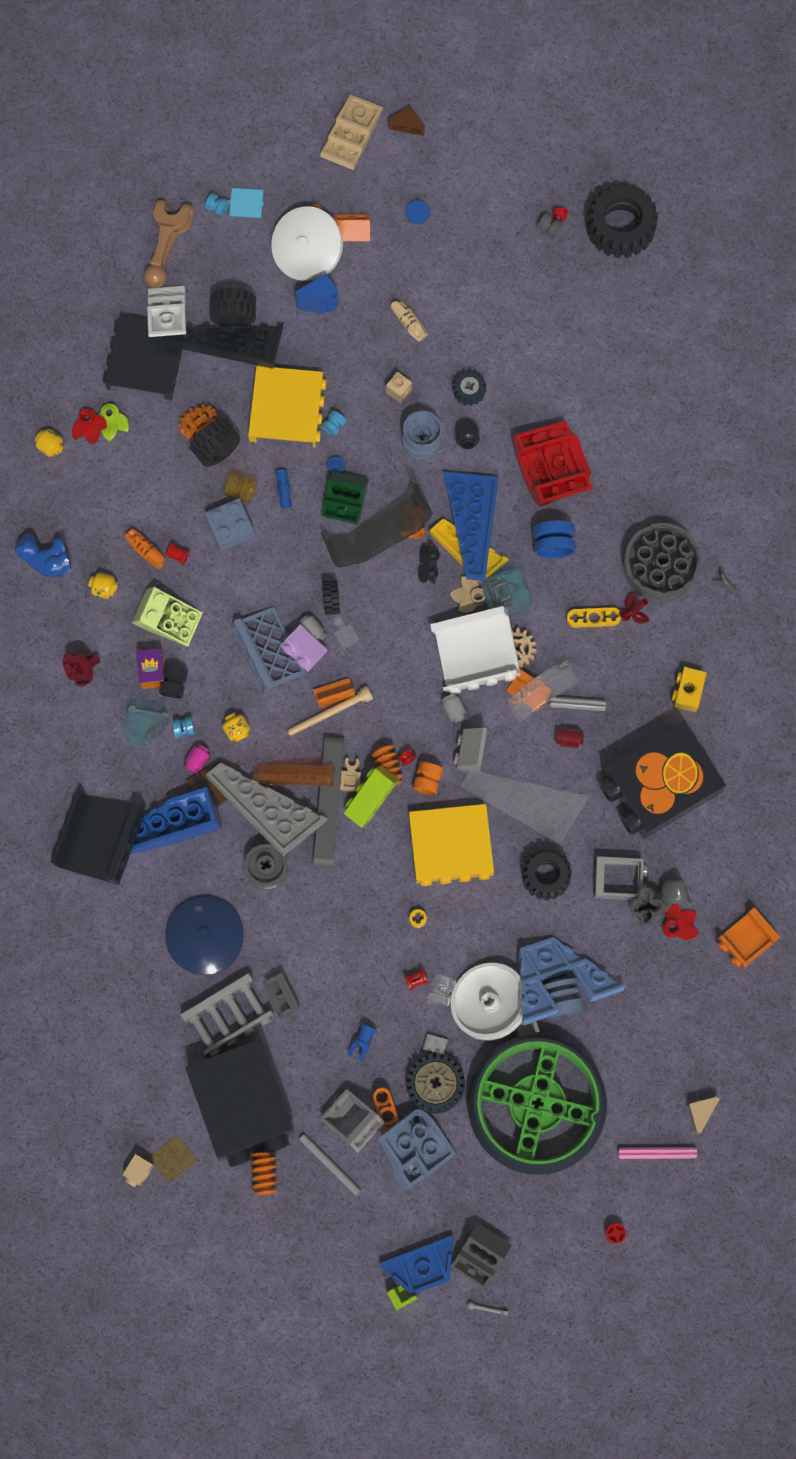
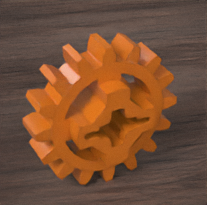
[178,404,219,440]

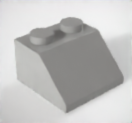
[454,728,487,774]

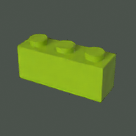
[344,765,399,828]

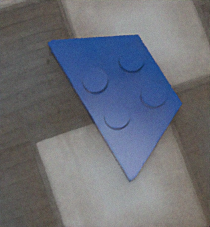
[380,1236,453,1296]

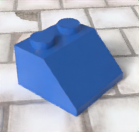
[295,273,339,314]

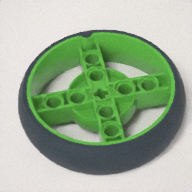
[467,1034,607,1175]

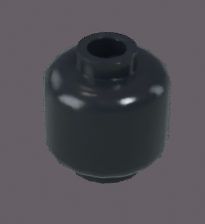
[455,421,480,450]

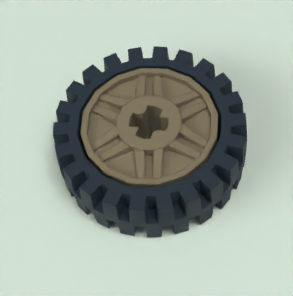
[406,1054,465,1114]

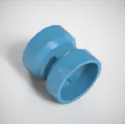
[205,192,229,217]
[321,410,346,437]
[172,716,195,738]

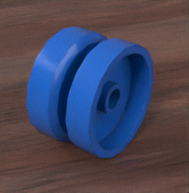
[533,520,576,558]

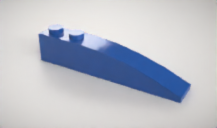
[131,787,222,854]

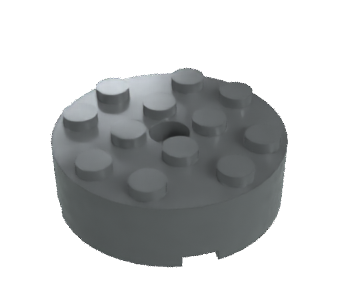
[623,523,701,602]

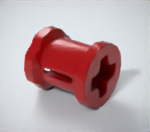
[166,542,191,566]
[404,968,429,991]

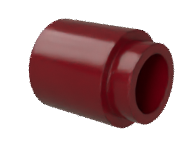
[556,727,584,748]

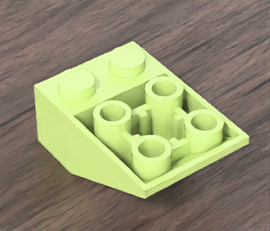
[132,587,203,646]

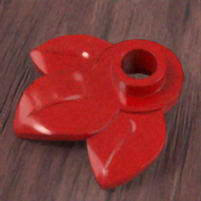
[72,408,107,444]
[662,904,699,940]

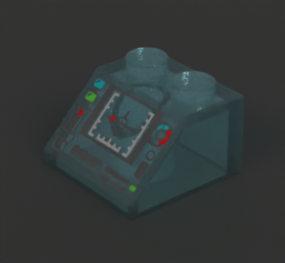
[480,567,534,614]
[124,713,168,748]

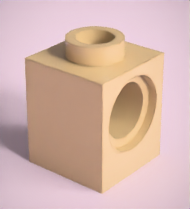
[386,372,412,404]
[123,1154,154,1187]

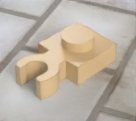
[340,758,361,792]

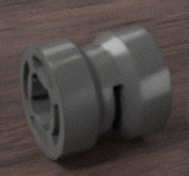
[537,213,563,238]

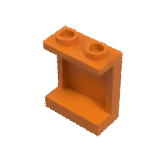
[717,907,780,969]

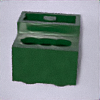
[322,471,369,525]

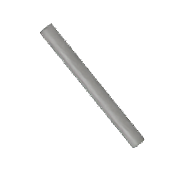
[299,1134,361,1196]

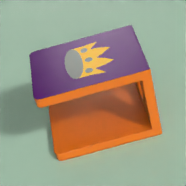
[136,648,164,689]

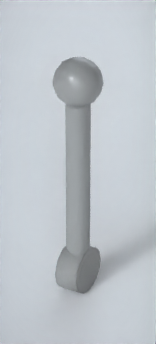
[128,705,168,719]
[467,1301,509,1316]

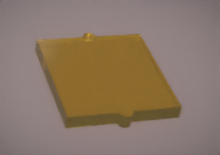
[150,1135,197,1183]

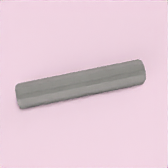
[550,696,606,711]

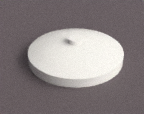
[271,206,343,281]
[451,963,522,1040]

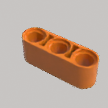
[373,1088,399,1133]

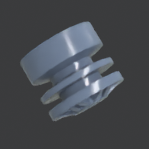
[402,411,442,460]
[544,978,585,1022]

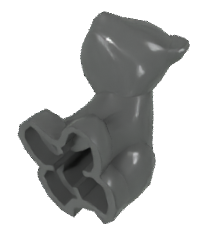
[631,878,691,926]

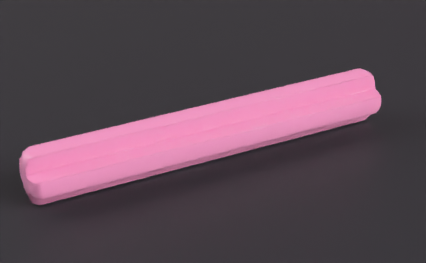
[618,1147,697,1159]

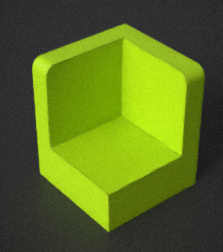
[387,1285,418,1311]

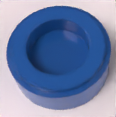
[327,456,345,474]

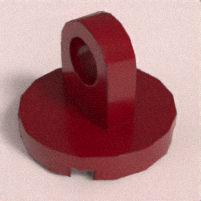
[62,650,100,687]

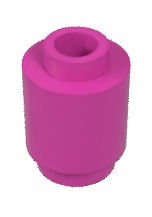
[183,745,210,774]

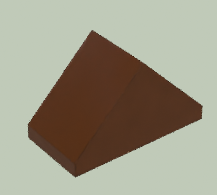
[389,106,425,136]

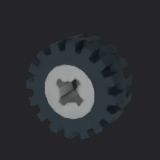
[453,370,486,406]

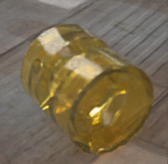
[225,472,258,504]

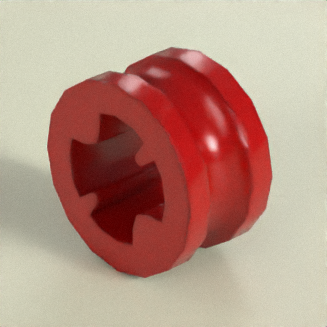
[398,749,417,767]

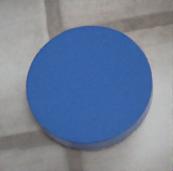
[406,200,430,224]

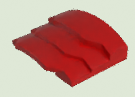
[513,421,592,507]

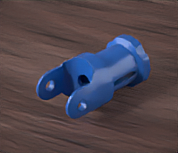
[348,1024,377,1061]

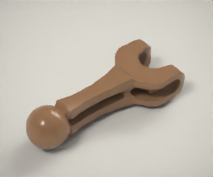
[143,200,194,288]

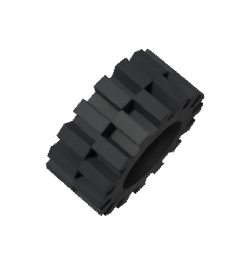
[322,580,340,615]

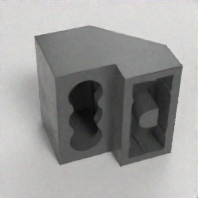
[451,1223,512,1289]

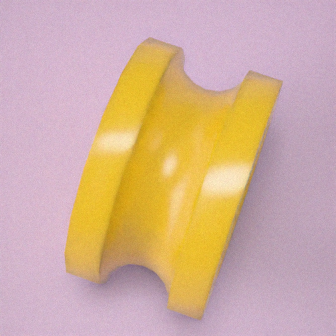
[409,909,427,928]

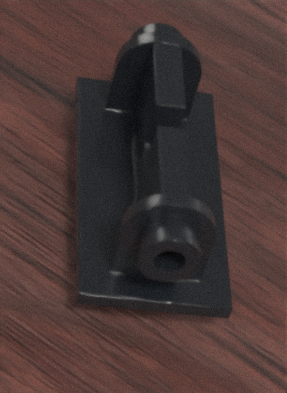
[418,543,440,584]

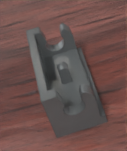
[263,973,300,1020]

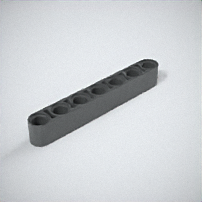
[313,737,344,868]

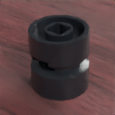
[159,666,188,699]

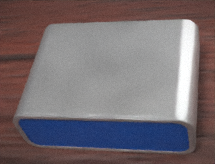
[423,1034,448,1055]

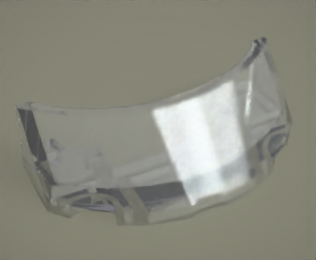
[506,660,581,724]

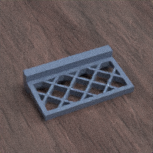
[232,607,306,693]

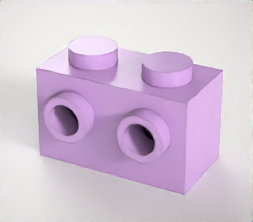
[280,624,328,672]

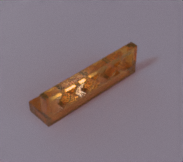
[253,764,335,787]

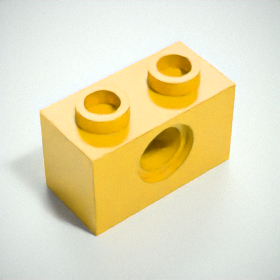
[672,667,707,712]

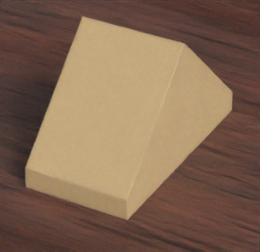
[687,1097,720,1135]

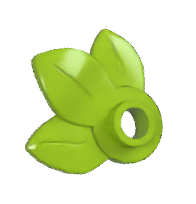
[98,404,129,441]

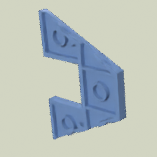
[519,937,625,1025]

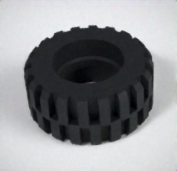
[586,184,658,258]

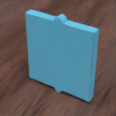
[229,188,264,218]

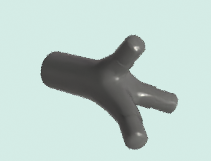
[712,567,737,594]

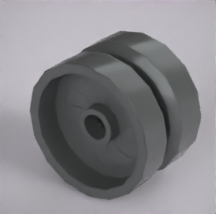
[244,844,288,891]

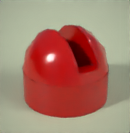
[553,207,568,222]

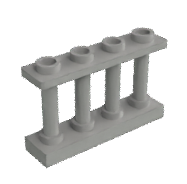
[181,973,274,1057]

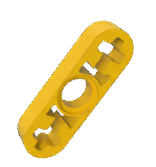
[566,608,621,628]

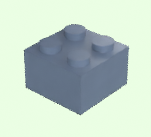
[205,499,255,552]

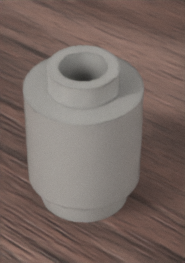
[299,616,326,642]
[442,693,468,723]

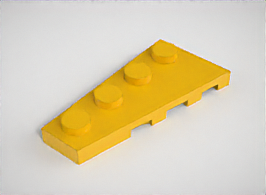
[429,519,509,585]

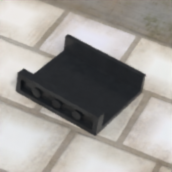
[103,315,183,400]
[51,791,146,885]

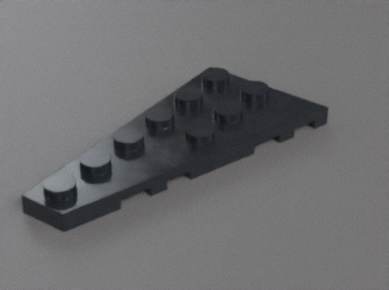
[164,323,284,369]

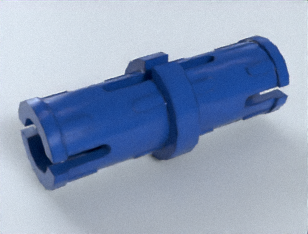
[275,469,292,509]

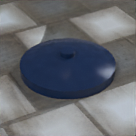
[165,897,244,975]

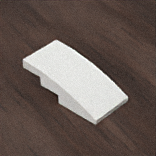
[147,286,186,337]

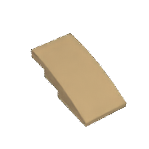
[320,94,383,170]

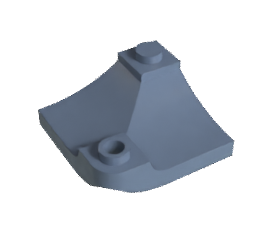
[377,1109,456,1191]

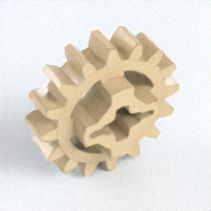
[512,628,537,669]

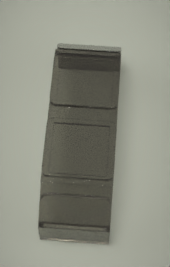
[321,481,433,568]

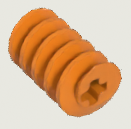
[372,745,403,786]
[251,1153,278,1195]

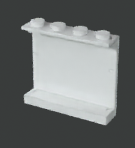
[430,606,521,694]

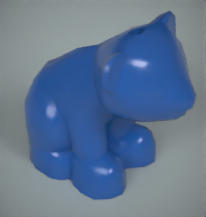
[14,533,72,578]

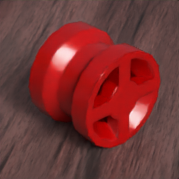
[605,1223,626,1244]

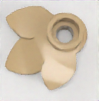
[450,576,488,613]

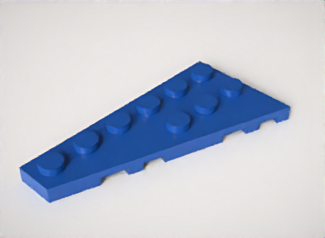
[443,471,499,581]

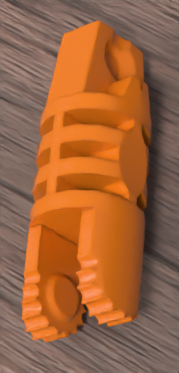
[125,529,165,569]

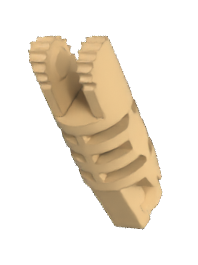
[391,301,428,342]

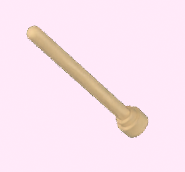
[287,686,373,736]

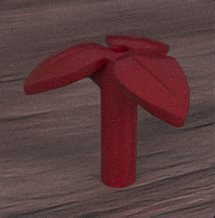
[619,593,650,624]

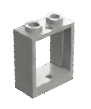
[594,857,647,900]
[320,1089,385,1153]

